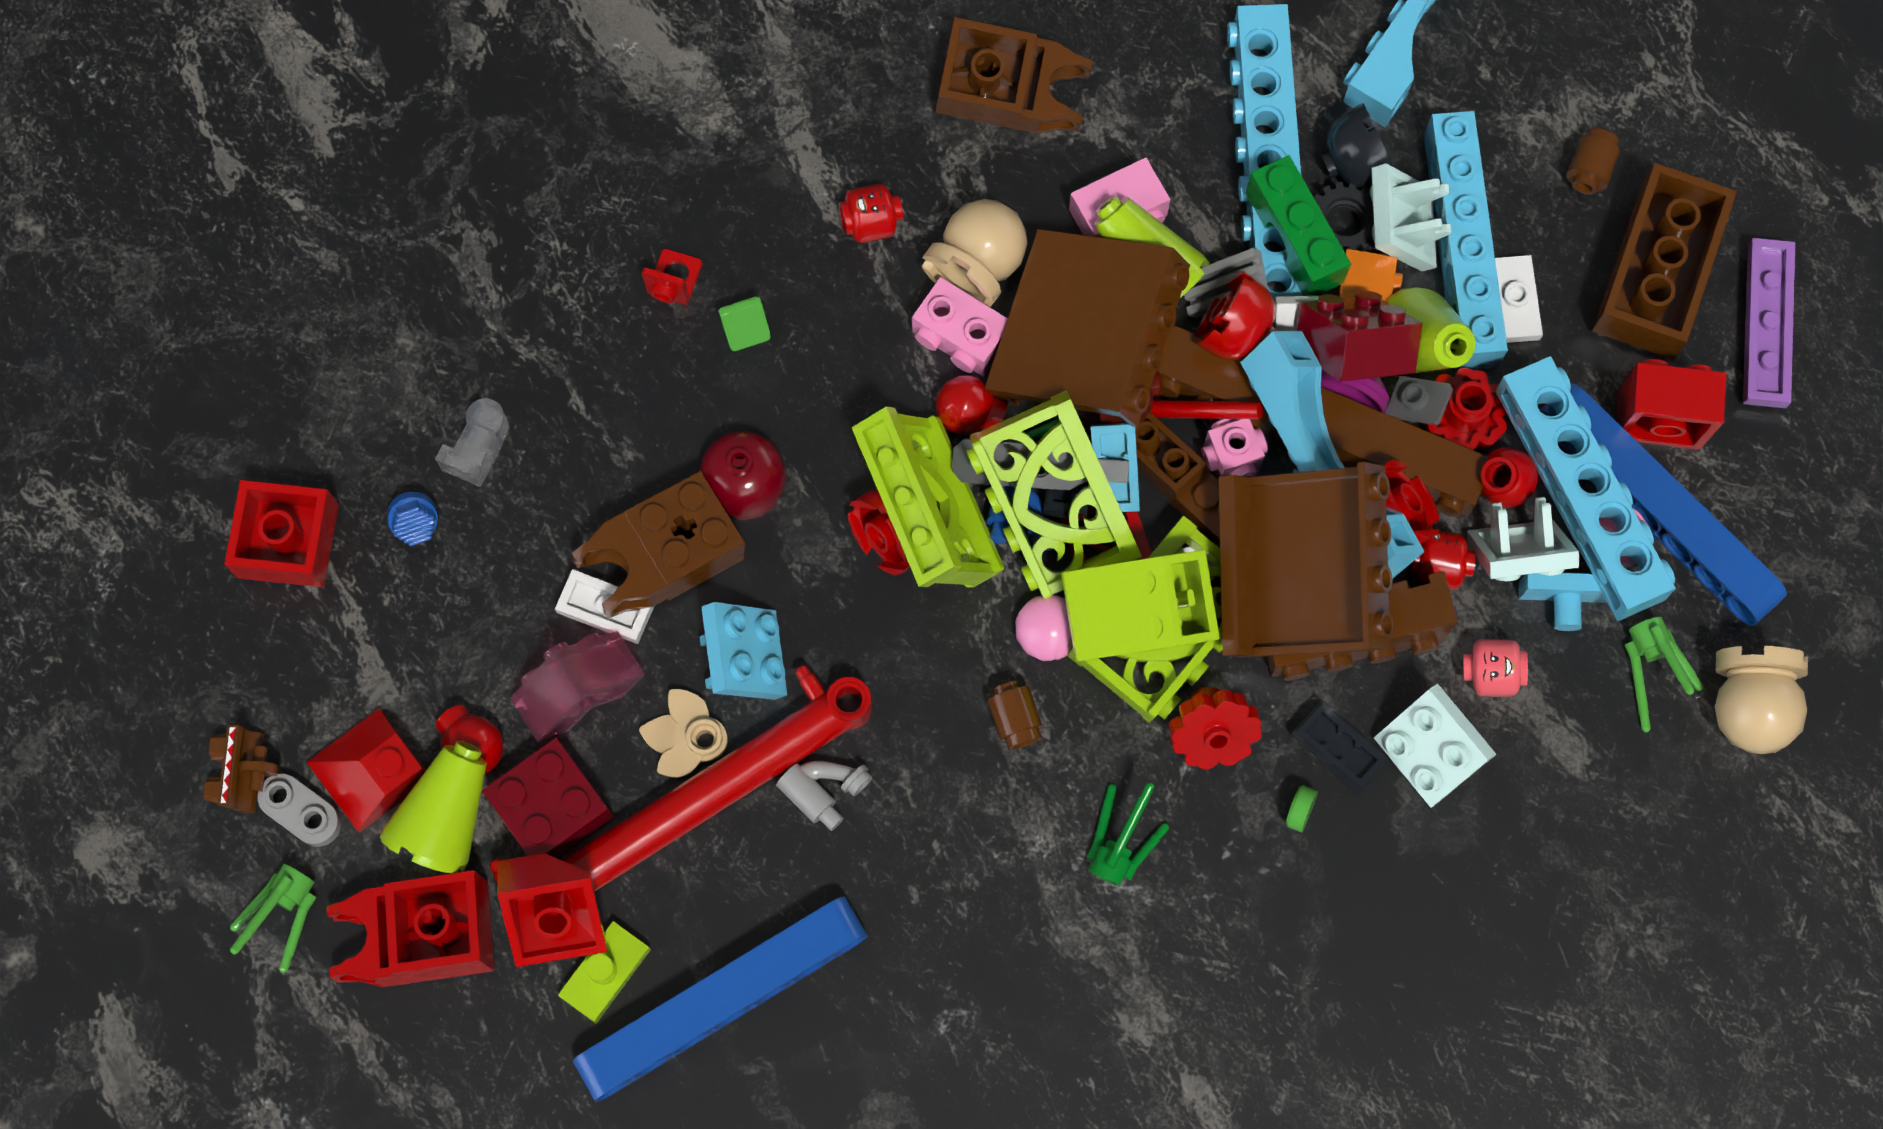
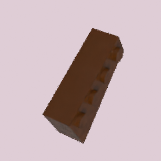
[1266,571,1458,681]

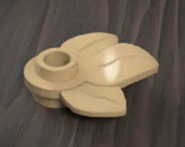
[639,689,728,778]

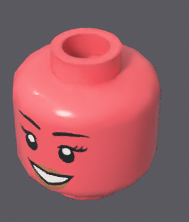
[1463,639,1528,697]

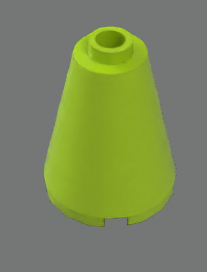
[1095,196,1210,298]
[1385,287,1475,373]
[380,741,487,874]

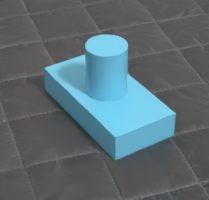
[1091,422,1140,514]
[1519,573,1607,631]

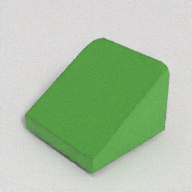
[718,296,771,351]

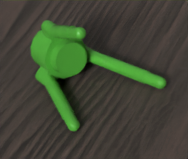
[1624,617,1704,732]
[230,864,317,973]

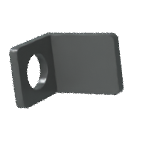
[1385,376,1453,426]

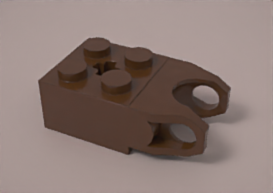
[935,17,1093,134]
[572,471,745,618]

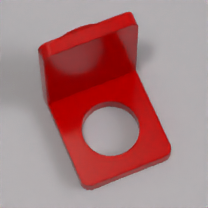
[642,249,702,306]

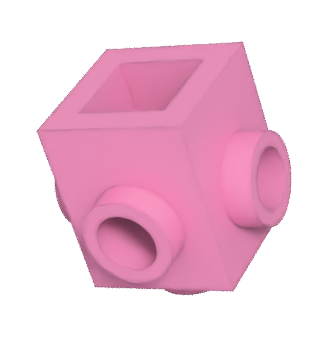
[1201,419,1268,480]

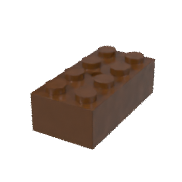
[1592,163,1737,360]

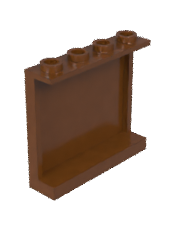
[985,229,1190,427]
[1219,462,1394,658]

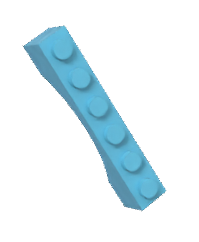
[1343,0,1436,128]
[1240,331,1425,578]

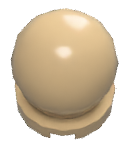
[922,199,1027,308]
[1715,646,1808,754]

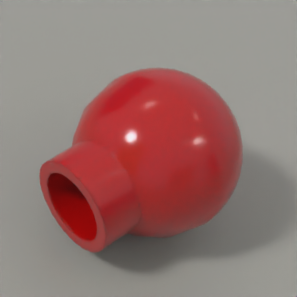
[936,376,1008,435]
[1481,447,1538,508]
[435,705,504,774]

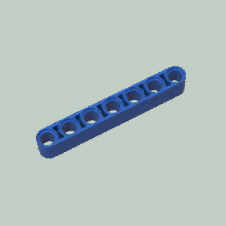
[1539,383,1787,626]
[573,896,868,1102]

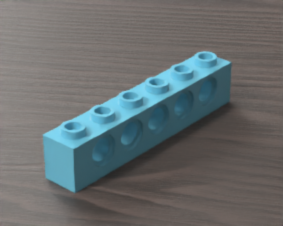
[1423,111,1508,371]
[1495,356,1676,621]

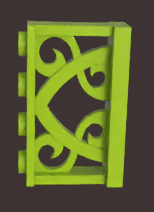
[966,390,1142,599]
[852,407,1004,588]
[1067,516,1223,723]

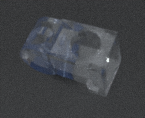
[435,398,509,487]

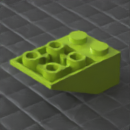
[1061,550,1220,662]

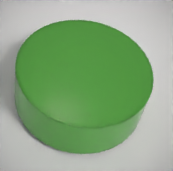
[1286,785,1318,832]

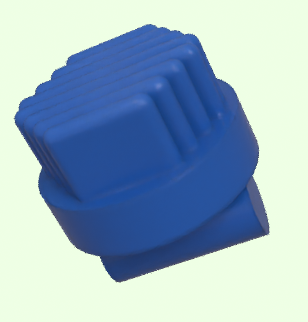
[387,492,438,546]

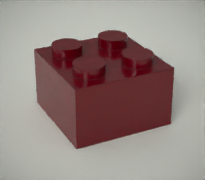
[1297,291,1423,382]
[482,738,614,859]

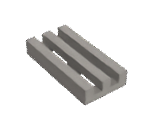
[1184,248,1268,318]

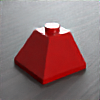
[307,708,426,833]
[497,853,607,967]

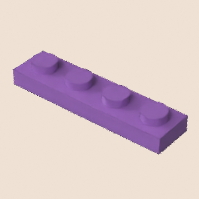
[1743,238,1795,408]

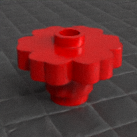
[1422,368,1507,451]
[1169,687,1262,770]

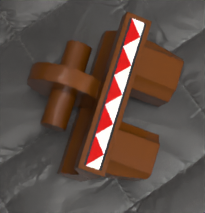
[203,725,279,813]

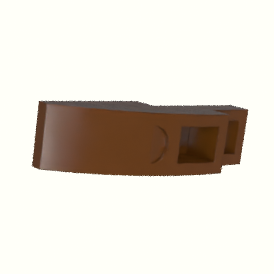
[1136,410,1220,545]

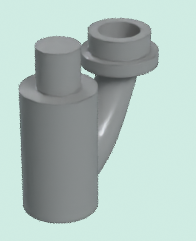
[776,761,872,831]

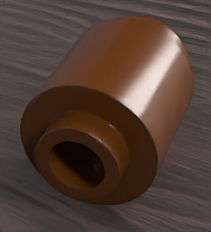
[1566,128,1620,195]
[987,681,1043,750]

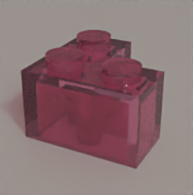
[510,631,645,742]

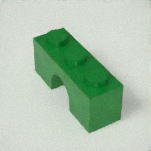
[1246,155,1351,296]

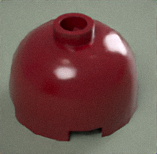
[700,430,787,520]

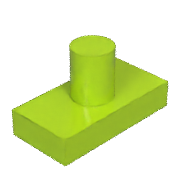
[558,921,651,1024]

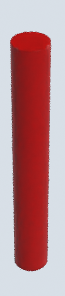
[1147,400,1263,420]

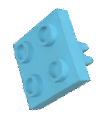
[699,602,787,700]

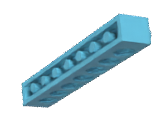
[1227,4,1303,326]

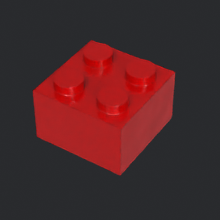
[1615,359,1726,450]
[224,480,339,588]

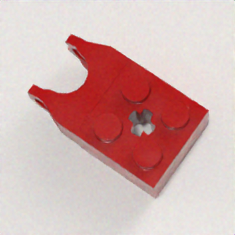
[327,870,494,987]

